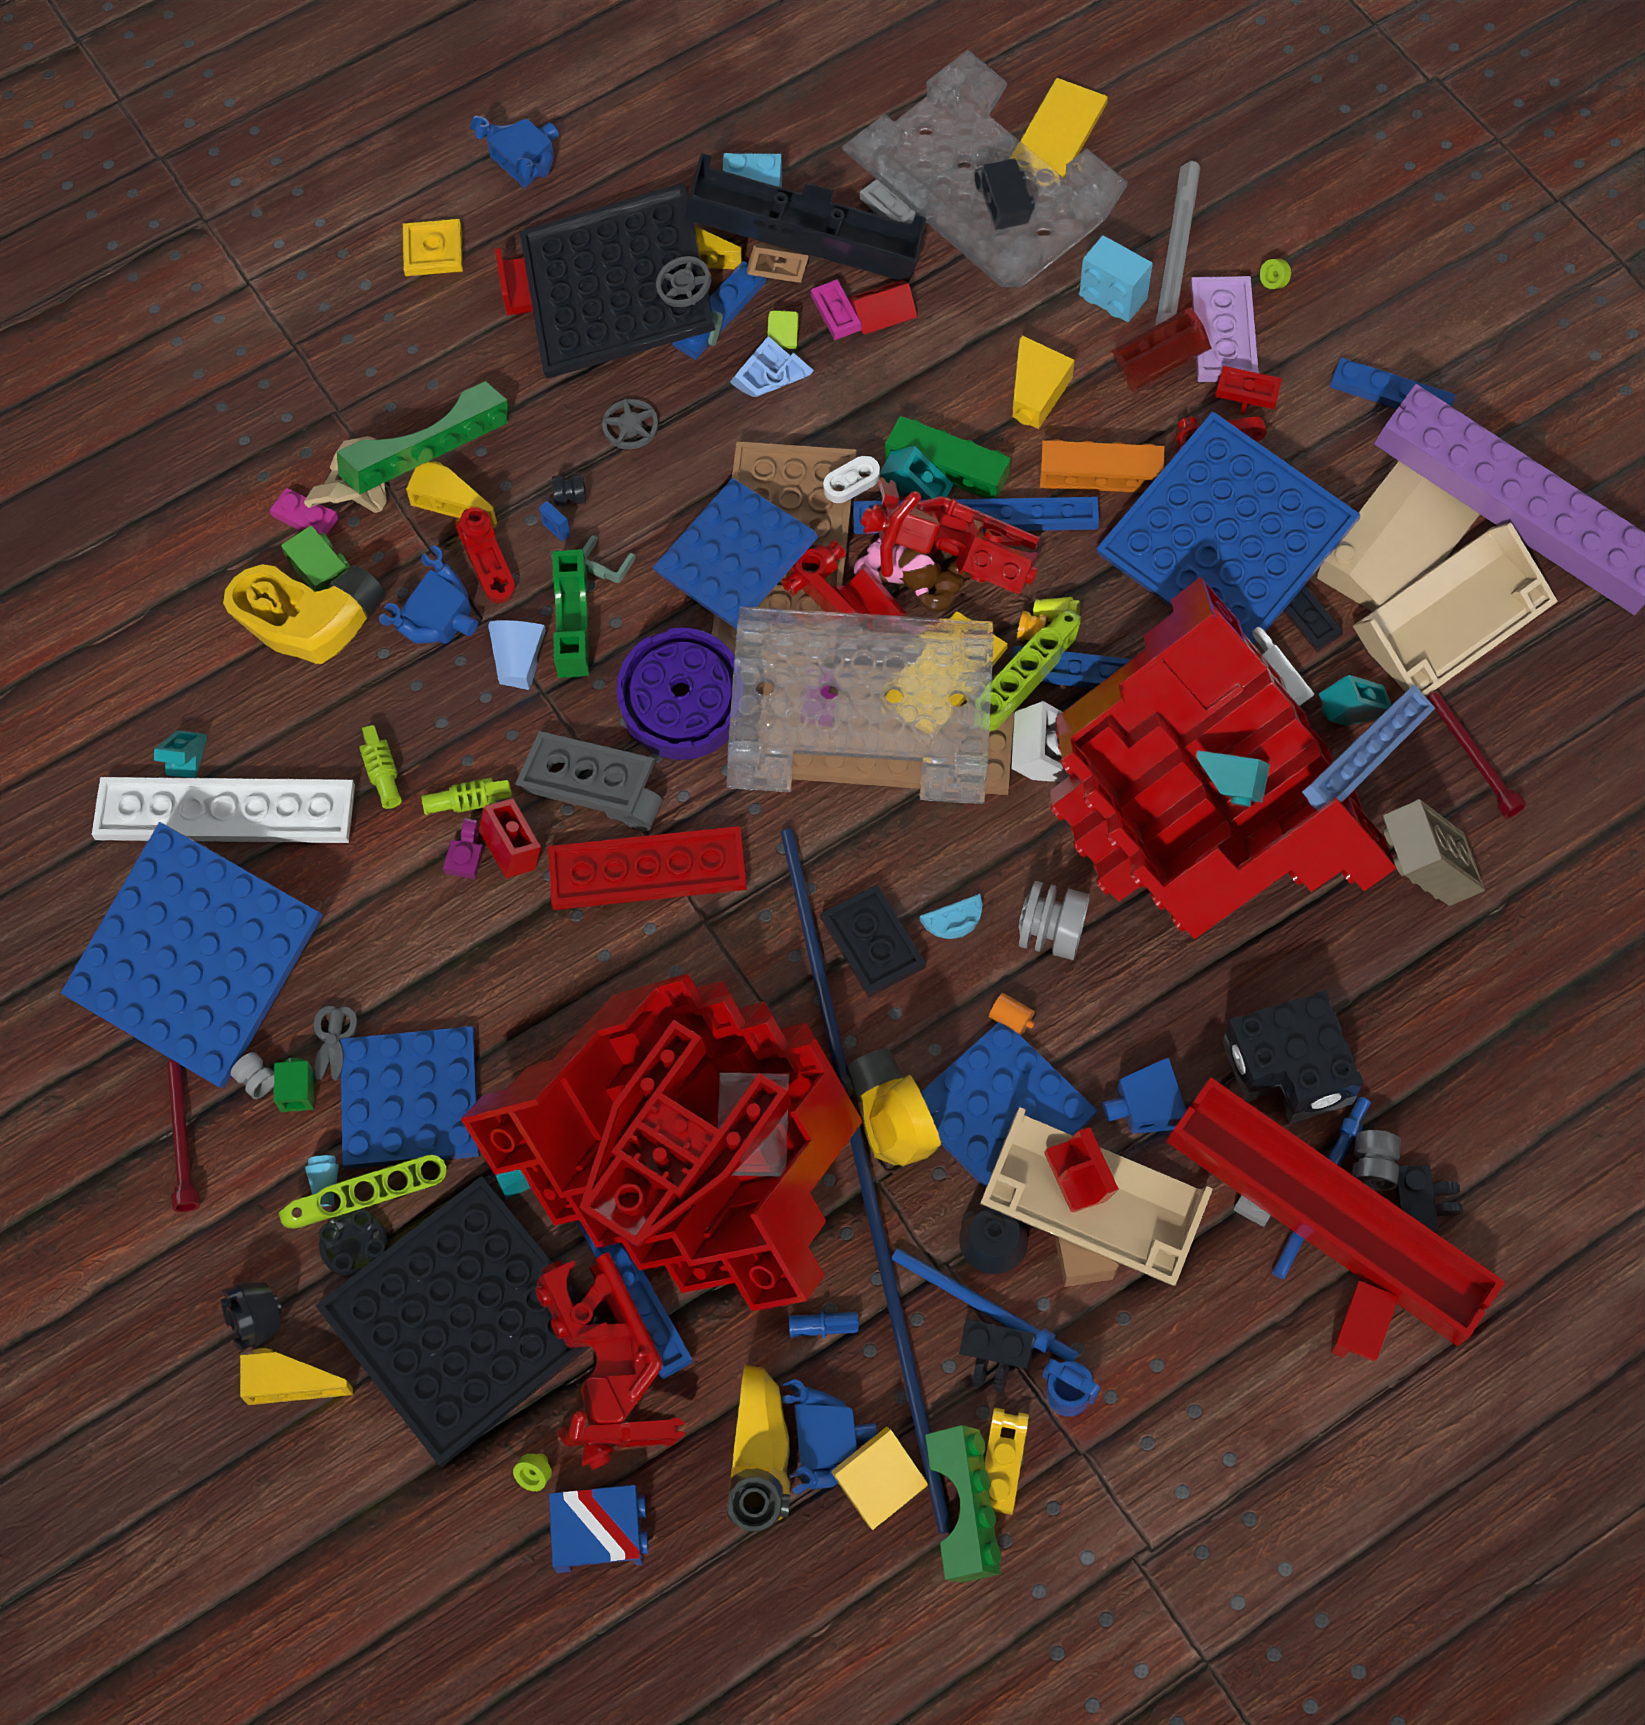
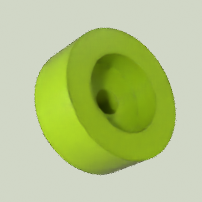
[1260,259,1291,289]
[513,1453,552,1491]

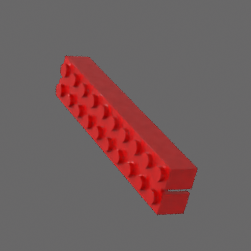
[1166,1077,1505,1346]

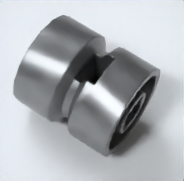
[1352,1130,1401,1191]

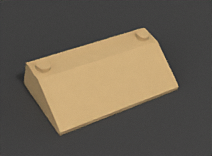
[1317,461,1480,612]
[1353,522,1558,697]
[980,1107,1213,1286]

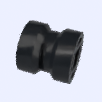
[552,473,586,506]

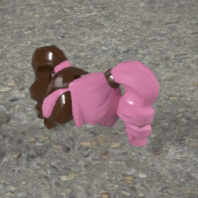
[854,537,968,613]

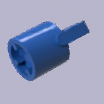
[1042,1359,1100,1416]

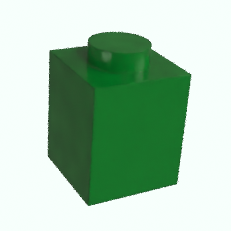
[274,1058,315,1112]

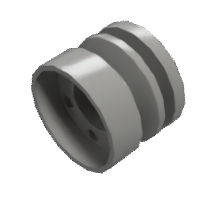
[1018,881,1090,960]

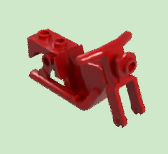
[860,478,1040,595]
[535,1252,686,1470]

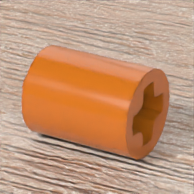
[989,993,1035,1035]

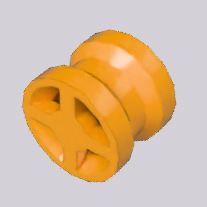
[1016,611,1048,642]

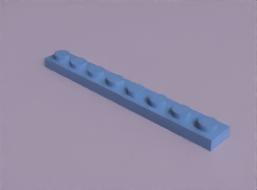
[1302,685,1435,810]

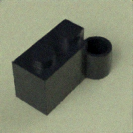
[974,158,1035,230]

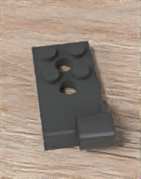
[515,731,662,832]

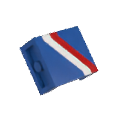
[549,1485,649,1573]

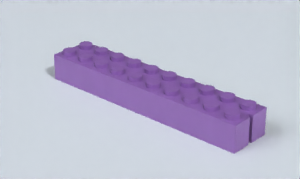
[1374,384,1645,616]

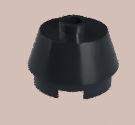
[959,1207,1028,1274]
[221,1282,282,1350]

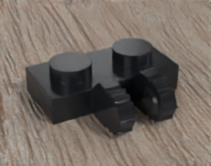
[1396,1165,1463,1234]
[959,1319,1037,1392]

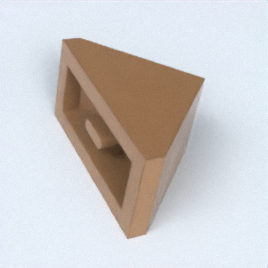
[746,241,809,283]
[1055,1236,1119,1287]

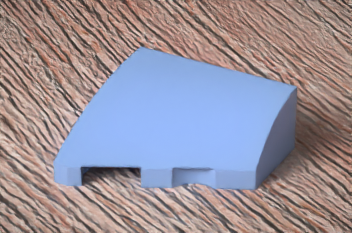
[730,337,814,398]
[488,620,546,690]

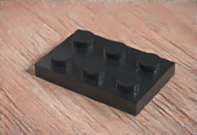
[820,884,926,998]

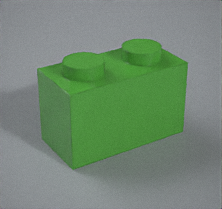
[281,525,350,592]

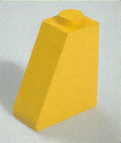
[1012,335,1075,429]

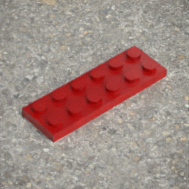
[548,826,747,910]

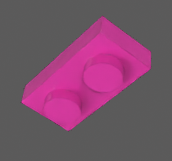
[811,279,861,340]
[270,488,338,535]

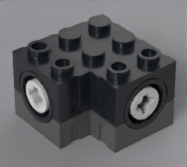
[1222,990,1363,1124]

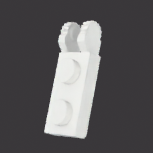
[1252,627,1314,706]

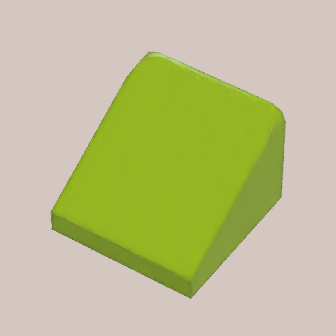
[768,311,799,349]

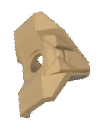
[304,436,387,513]

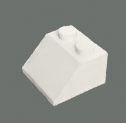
[1011,701,1070,782]

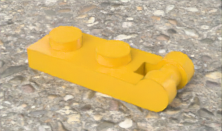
[985,1408,1029,1515]

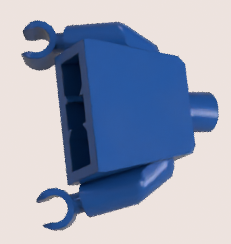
[469,116,559,189]
[379,546,478,644]
[781,1379,877,1494]

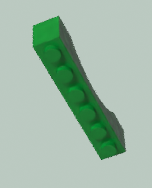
[337,381,508,495]

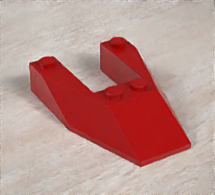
[579,1020,792,1247]

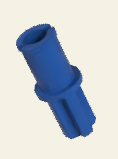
[789,1310,859,1338]

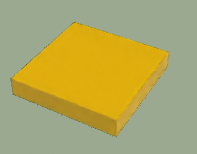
[403,219,463,276]
[831,1427,928,1530]

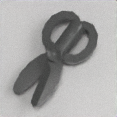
[313,1006,358,1081]

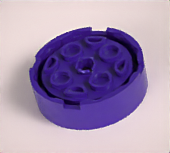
[617,628,746,760]

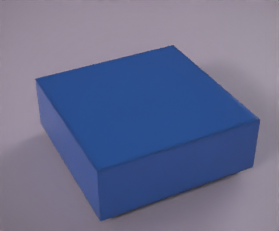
[539,501,571,541]

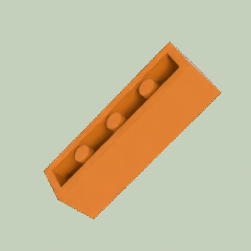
[1040,439,1164,493]

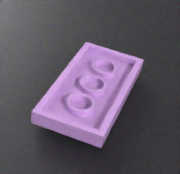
[1190,276,1259,382]

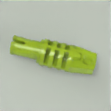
[359,725,402,809]
[421,778,512,815]

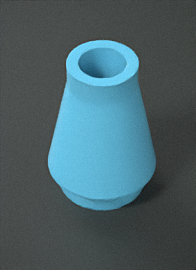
[305,1155,339,1207]

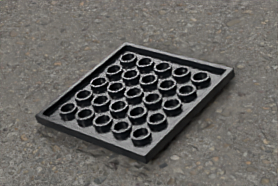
[519,182,716,379]
[315,1176,602,1468]

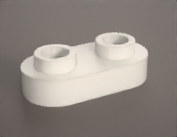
[823,456,880,503]

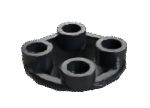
[318,1209,388,1277]

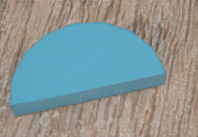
[920,894,983,939]

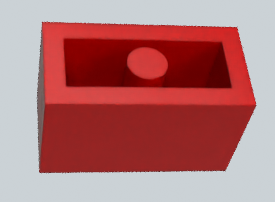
[479,798,541,879]

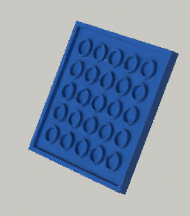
[1096,411,1360,645]
[61,822,323,1088]

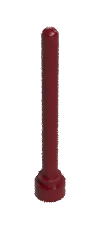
[1428,691,1527,819]
[167,1059,200,1212]

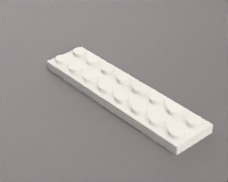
[92,777,355,843]

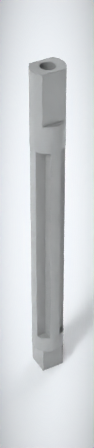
[1152,161,1201,349]

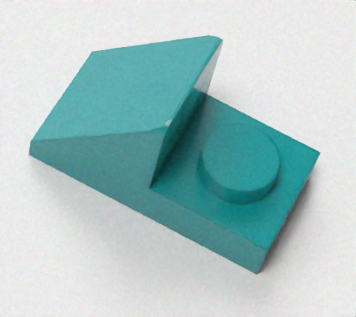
[154,730,207,778]

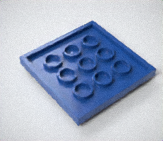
[653,478,818,630]
[921,1022,1097,1189]
[340,1026,480,1170]

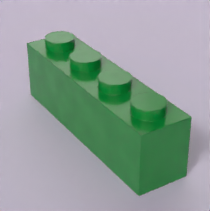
[885,416,1011,499]

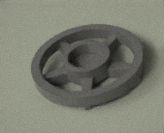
[656,256,711,307]
[602,399,658,449]

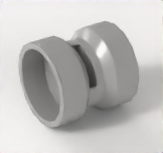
[230,1052,274,1099]

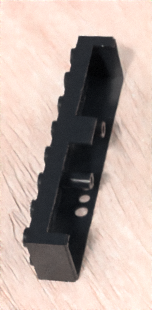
[684,153,926,283]

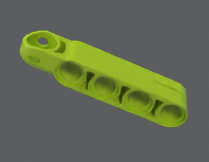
[974,609,1081,732]
[278,1155,446,1229]

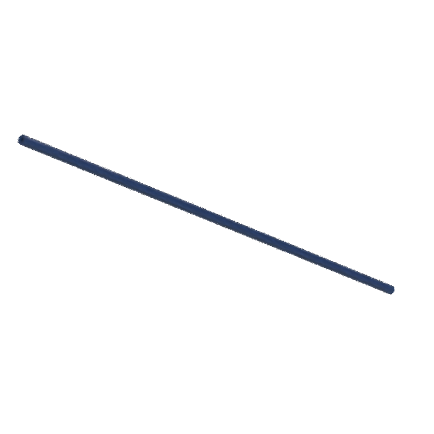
[781,829,953,1534]

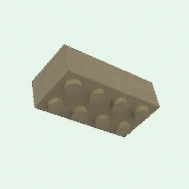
[1383,799,1486,906]

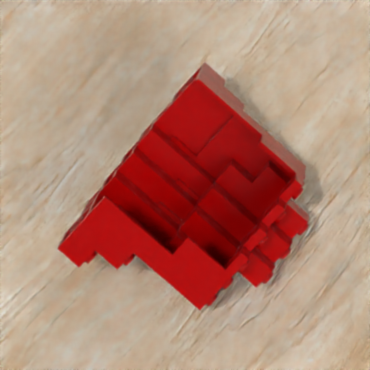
[1050,577,1397,939]
[461,973,863,1311]

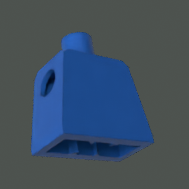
[1103,1058,1186,1134]

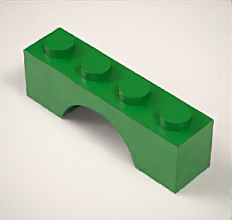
[552,549,589,678]
[925,1425,1001,1583]

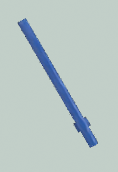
[1272,1097,1371,1279]
[891,1248,1079,1362]

